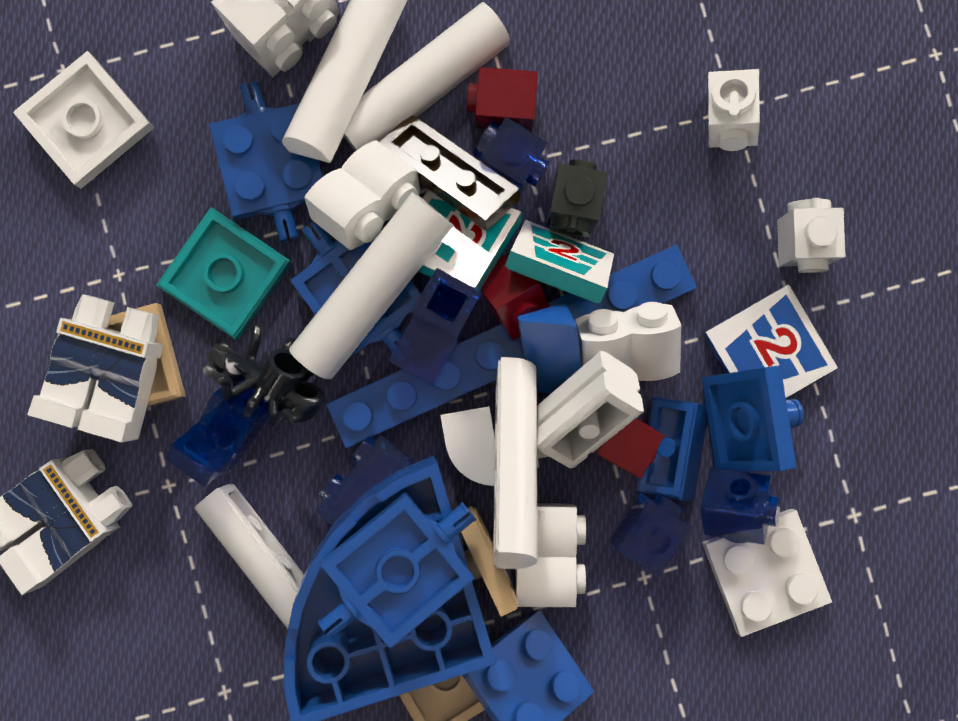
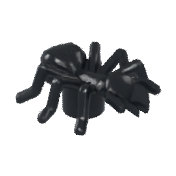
[202,325,325,427]

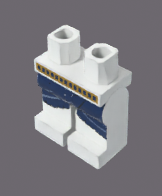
[27,294,164,443]
[0,449,132,595]

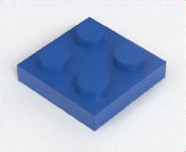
[462,610,595,721]

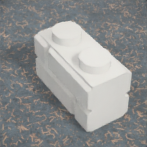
[537,351,644,468]

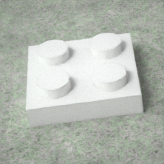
[13,51,154,189]
[702,509,832,637]

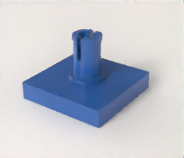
[701,365,804,472]

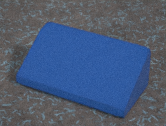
[517,303,582,394]
[636,396,707,501]

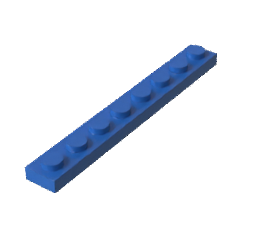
[326,244,697,448]

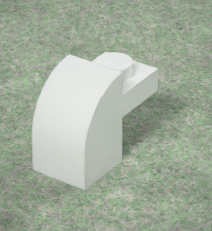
[440,406,549,486]

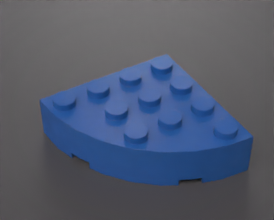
[284,456,496,721]

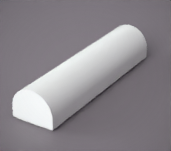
[282,0,407,163]
[343,2,510,151]
[289,192,454,379]
[493,357,537,569]
[194,483,304,629]

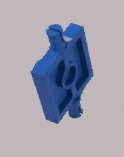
[209,81,323,243]
[290,221,427,363]
[318,492,477,648]

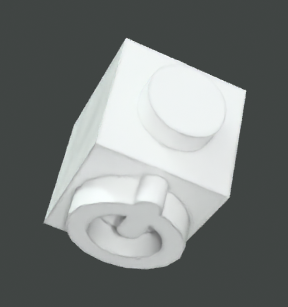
[708,69,760,151]
[777,198,845,273]

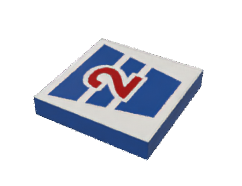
[702,285,838,398]

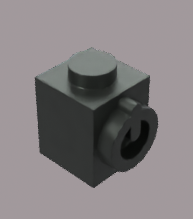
[547,159,608,237]

